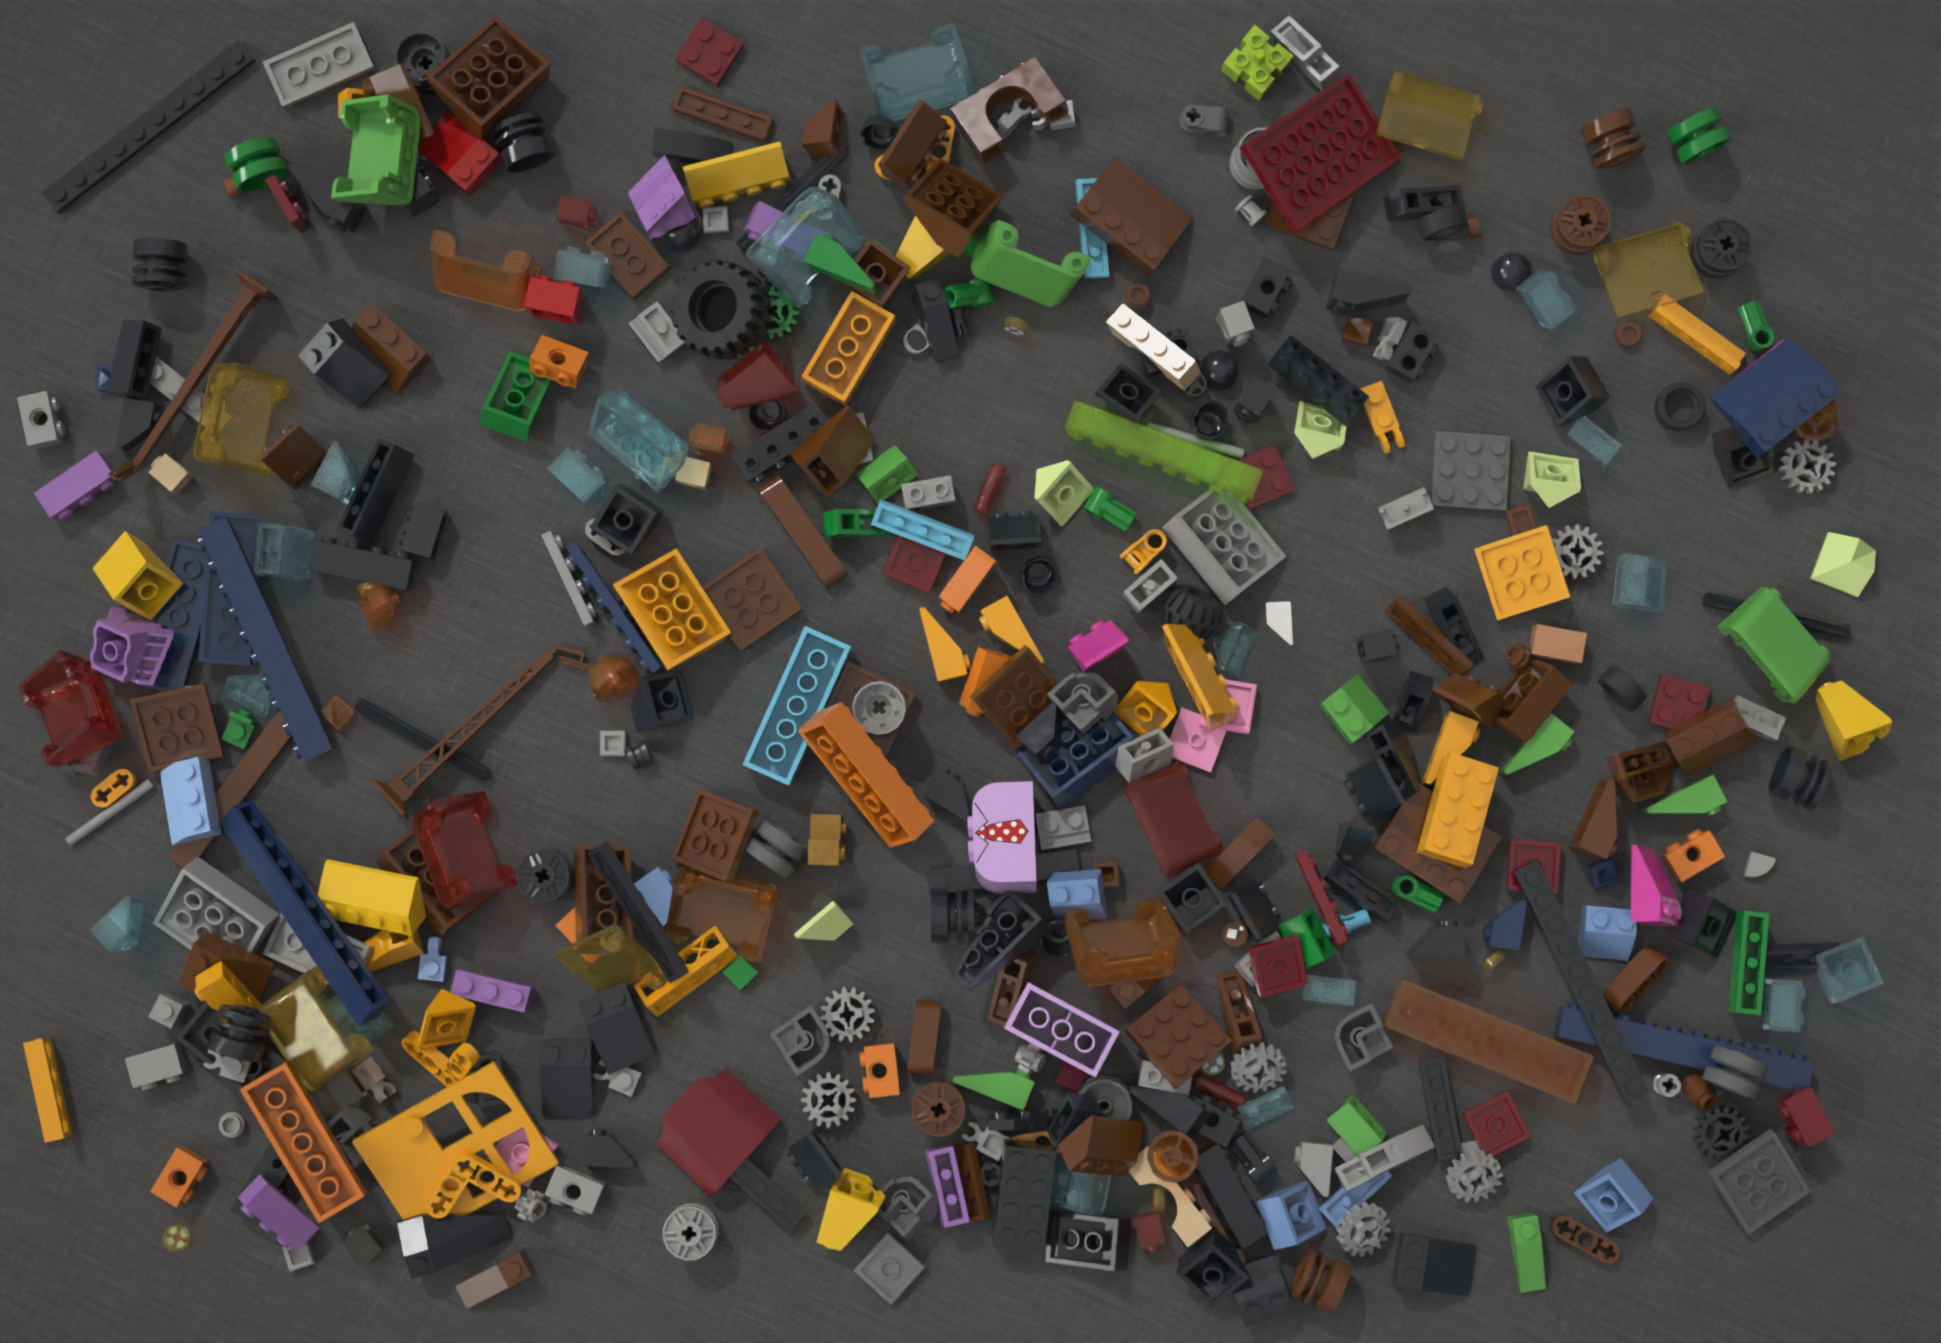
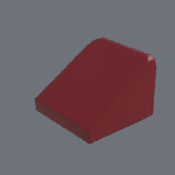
[1055,1061,1087,1092]

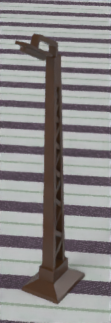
[108,269,278,482]
[370,645,599,820]

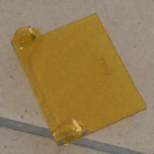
[1376,70,1484,161]
[1594,222,1704,319]
[554,925,668,993]

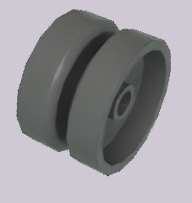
[745,819,808,880]
[1702,1045,1769,1100]
[1077,1074,1132,1120]

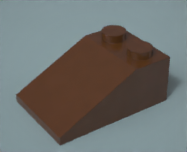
[1569,777,1617,860]
[179,931,274,1003]

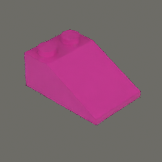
[1067,619,1129,673]
[1631,845,1682,926]

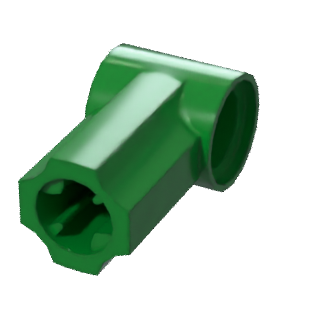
[945,278,994,309]
[1737,301,1775,354]
[1083,487,1137,532]
[1391,876,1444,913]

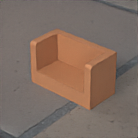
[1529,624,1587,665]

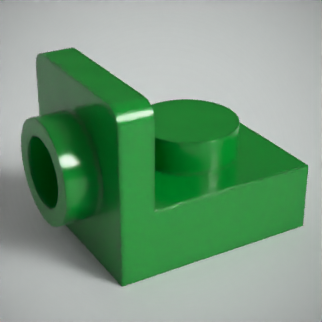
[221,709,259,749]

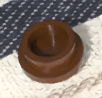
[1125,284,1150,309]
[1506,643,1531,669]

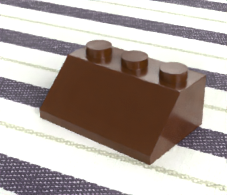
[362,62,434,142]
[880,99,947,190]
[351,303,431,394]
[1493,657,1573,743]
[1664,697,1757,776]
[1058,1115,1144,1177]

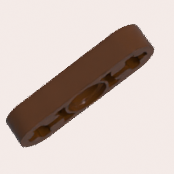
[1550,1214,1620,1264]

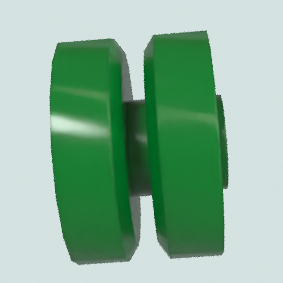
[1666,107,1732,165]
[224,137,289,193]

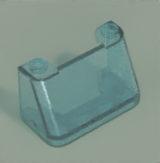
[859,22,973,121]
[746,187,868,308]

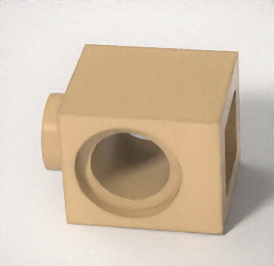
[148,454,194,495]
[672,456,712,490]

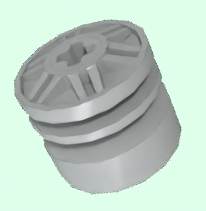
[1229,127,1266,190]
[852,681,906,735]
[663,1202,719,1261]

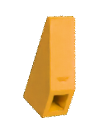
[364,930,424,972]

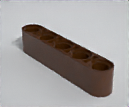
[758,475,848,589]

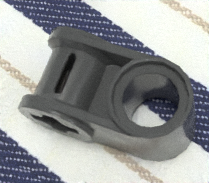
[1179,104,1228,137]

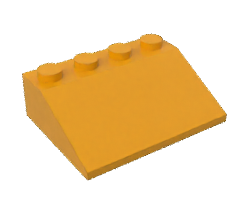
[613,548,731,670]
[1162,624,1239,732]

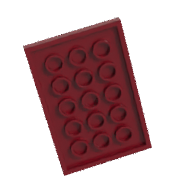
[1239,73,1402,233]

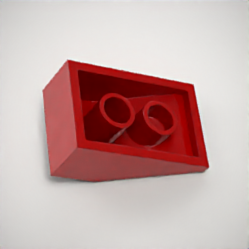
[418,111,502,197]

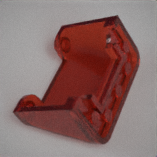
[716,340,797,410]
[18,650,122,768]
[1122,761,1223,878]
[413,791,518,908]

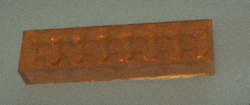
[1382,978,1594,1104]

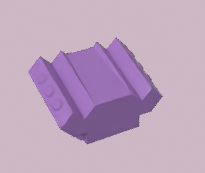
[628,155,696,239]
[90,607,174,686]

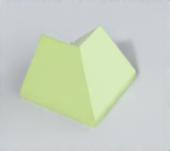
[1294,401,1347,459]
[1523,452,1581,508]
[1034,460,1094,527]
[1810,532,1876,597]
[794,901,853,941]

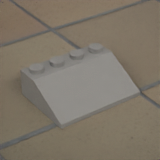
[1162,479,1286,605]
[153,856,280,954]

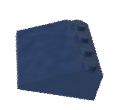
[1710,337,1843,457]
[1012,711,1135,811]

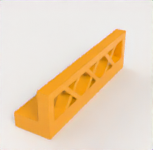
[1649,295,1746,375]
[634,926,739,1017]
[23,1037,73,1143]

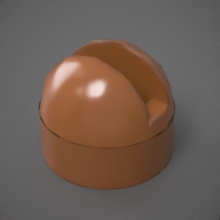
[223,178,241,199]

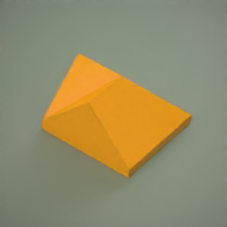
[1113,681,1177,736]
[417,989,476,1049]

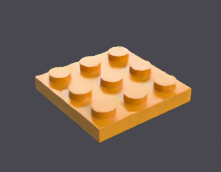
[1474,525,1571,620]

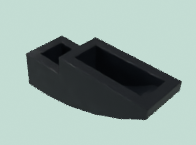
[652,128,732,164]

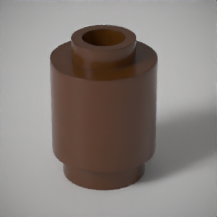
[1681,1074,1719,1111]

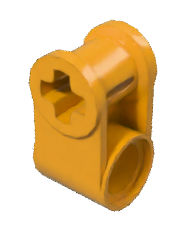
[1119,529,1166,575]

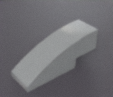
[1271,16,1341,91]

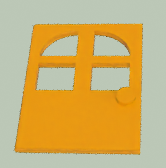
[352,1061,560,1219]

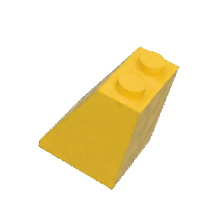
[93,531,183,621]

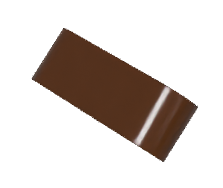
[1603,945,1671,1015]
[907,999,942,1075]

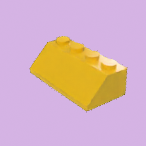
[683,142,791,208]
[318,859,426,936]

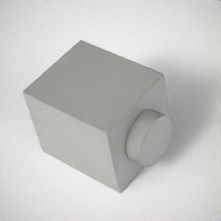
[149,993,190,1028]

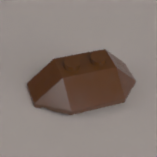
[1607,741,1678,803]

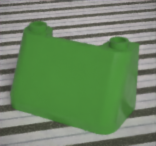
[331,94,421,206]
[971,220,1091,307]
[1717,587,1831,703]

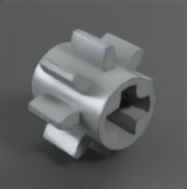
[1015,1043,1046,1074]
[515,1189,547,1223]

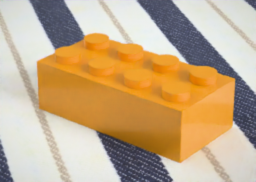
[801,291,896,407]
[1417,752,1499,868]

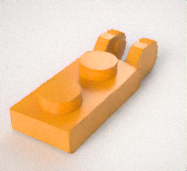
[1361,381,1405,454]

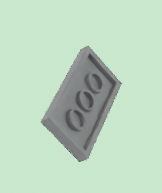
[263,22,375,109]
[263,913,373,985]

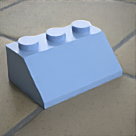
[160,757,222,846]

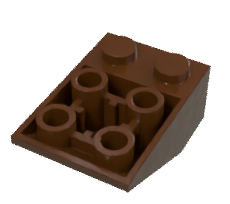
[790,405,875,498]
[259,423,332,490]

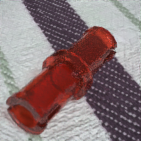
[973,463,1006,515]
[1193,1073,1246,1109]

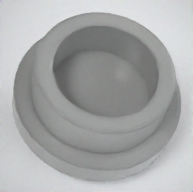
[219,1112,245,1138]

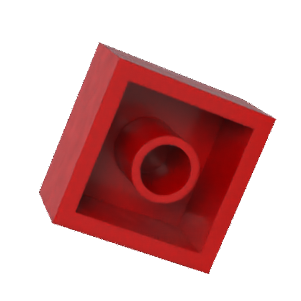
[524,275,586,326]

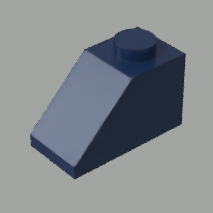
[1483,900,1527,951]

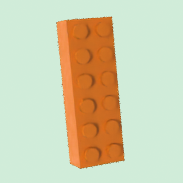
[797,702,934,848]
[240,1060,367,1223]

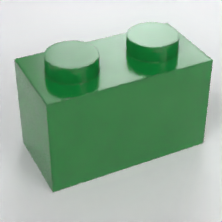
[1278,908,1336,969]

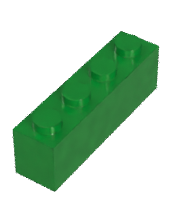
[1728,910,1770,1015]

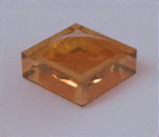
[319,695,356,731]

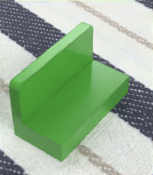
[856,445,918,504]
[1327,1094,1387,1156]

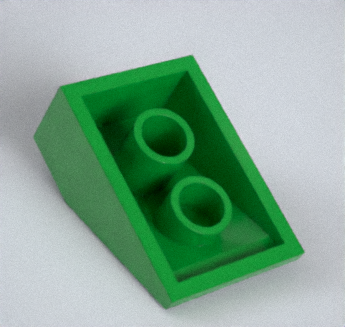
[480,351,552,442]

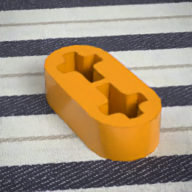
[91,769,137,808]

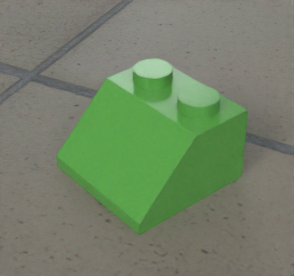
[1318,674,1389,744]

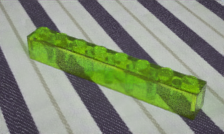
[1064,400,1264,503]

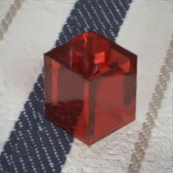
[556,194,596,229]
[1133,1211,1166,1252]

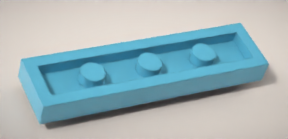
[1075,178,1109,279]
[871,499,974,560]

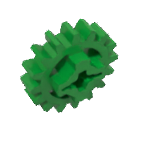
[760,285,800,341]

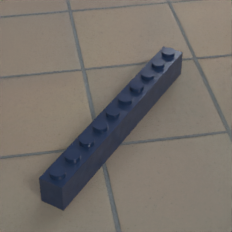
[197,518,335,762]
[220,800,391,1026]
[1553,1003,1814,1090]

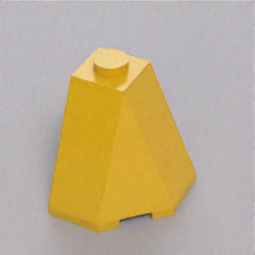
[896,216,950,279]
[1815,680,1892,761]
[816,1168,886,1251]

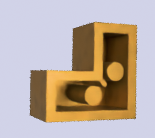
[808,814,846,866]

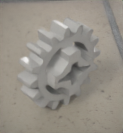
[1779,439,1836,494]
[1552,524,1604,580]
[820,987,875,1042]
[1231,1042,1287,1093]
[801,1072,856,1128]
[1446,1150,1503,1202]
[1336,1202,1391,1257]

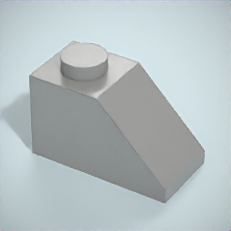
[1294,1141,1333,1197]

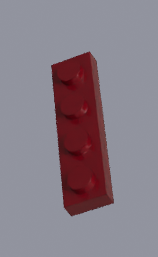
[1295,849,1349,949]

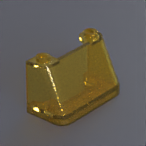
[193,363,289,476]
[259,966,374,1091]

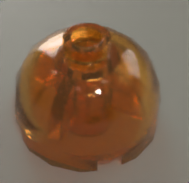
[1792,400,1841,442]
[354,582,400,633]
[589,654,640,702]
[1147,1130,1199,1183]

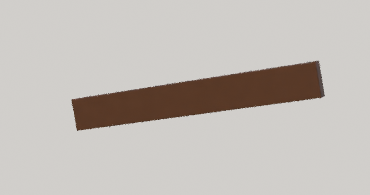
[168,712,293,868]

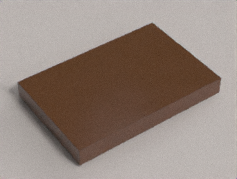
[584,211,671,300]

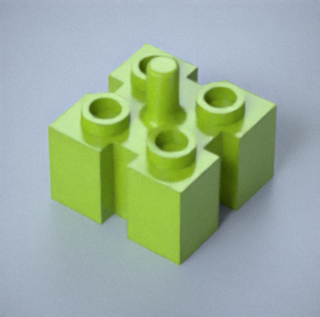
[1221,25,1293,101]

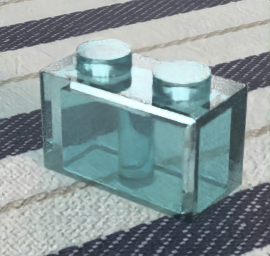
[553,246,613,288]
[1516,269,1575,329]
[547,447,607,506]
[1763,978,1806,1032]

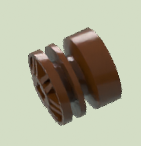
[1581,108,1646,169]
[1550,195,1611,255]
[912,1080,965,1137]
[1289,1247,1351,1314]

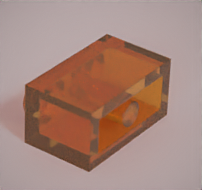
[688,422,730,460]

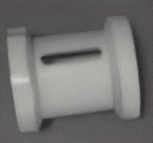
[1235,194,1268,227]
[1653,1073,1681,1097]

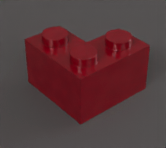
[1777,1085,1835,1147]

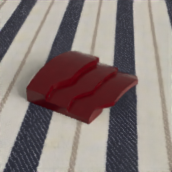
[656,1068,781,1196]

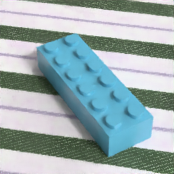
[743,626,852,787]

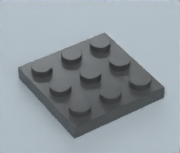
[1430,431,1511,512]
[1708,1129,1811,1235]

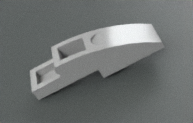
[1334,1125,1435,1192]

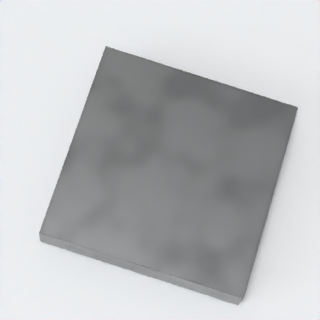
[853,1232,926,1305]

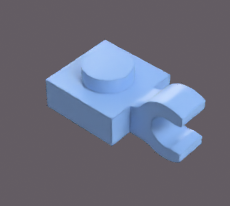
[418,936,447,982]

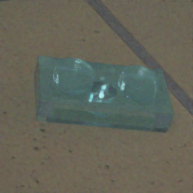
[1566,416,1622,466]
[1302,974,1356,1006]
[1237,1086,1293,1130]

